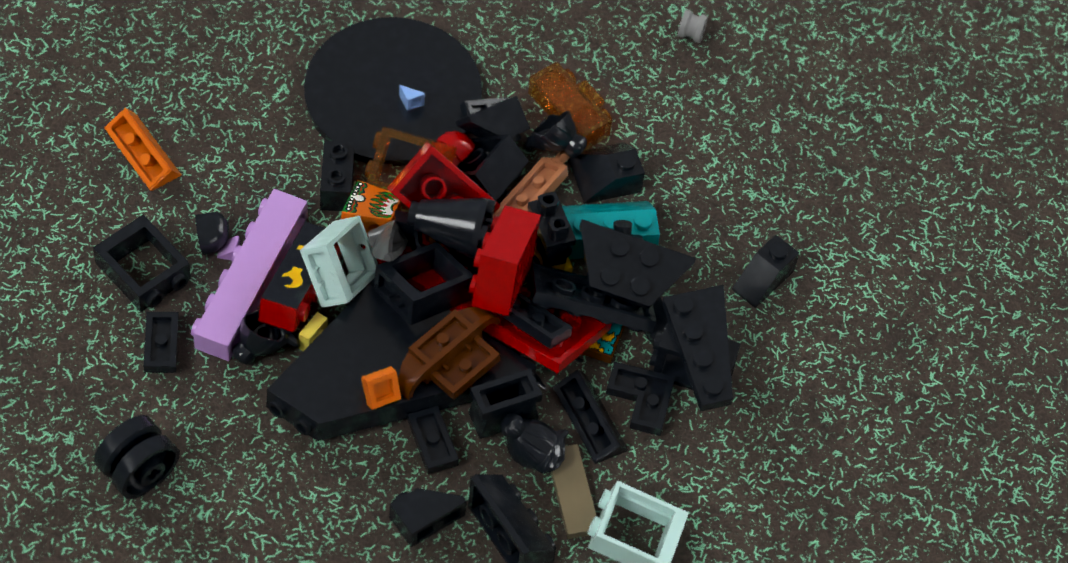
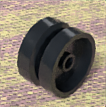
[94,415,180,499]

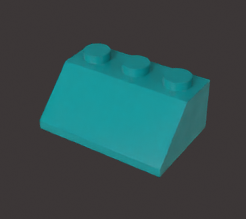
[562,201,660,259]

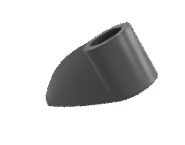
[368,220,409,262]

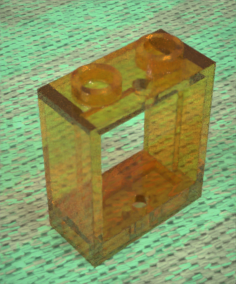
[364,126,457,191]

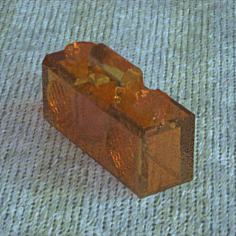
[528,62,612,151]

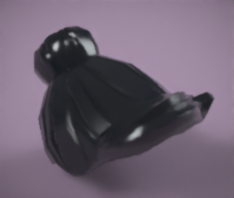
[523,111,587,158]
[232,309,300,365]
[500,413,569,473]

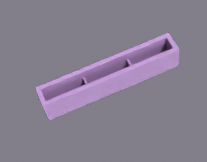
[191,189,308,361]

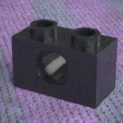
[320,140,355,211]

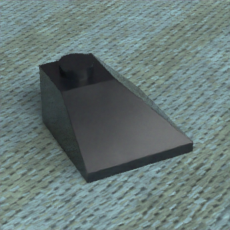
[568,142,645,204]

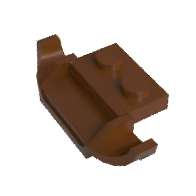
[398,307,501,400]

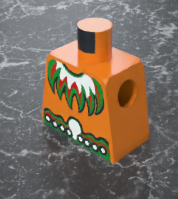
[341,180,402,236]

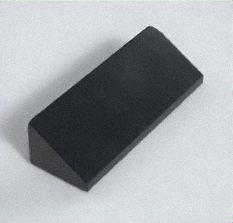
[553,369,628,464]

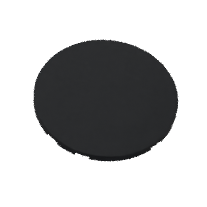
[304,17,482,166]

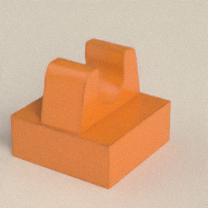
[361,366,401,410]

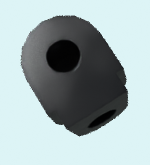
[195,212,229,255]

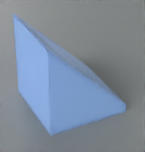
[399,84,425,111]

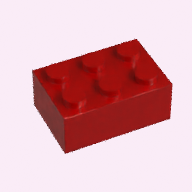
[387,142,501,213]
[469,205,541,316]

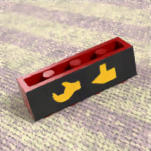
[258,222,342,332]

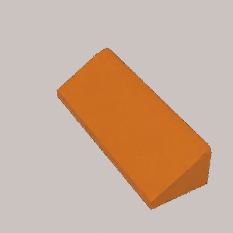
[104,108,181,191]

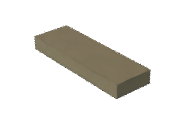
[550,444,597,539]

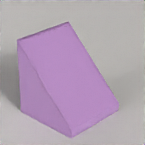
[217,235,240,260]

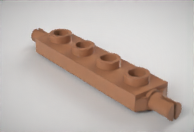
[492,151,570,218]

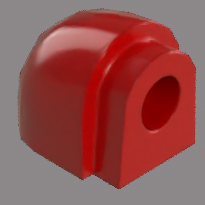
[433,131,475,166]

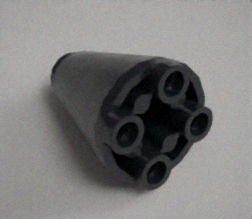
[407,198,496,259]

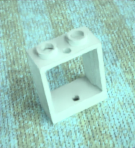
[300,216,378,308]
[587,480,689,563]

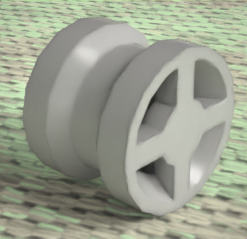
[677,9,708,43]

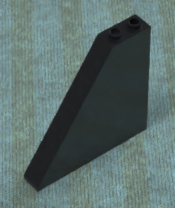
[266,278,537,441]

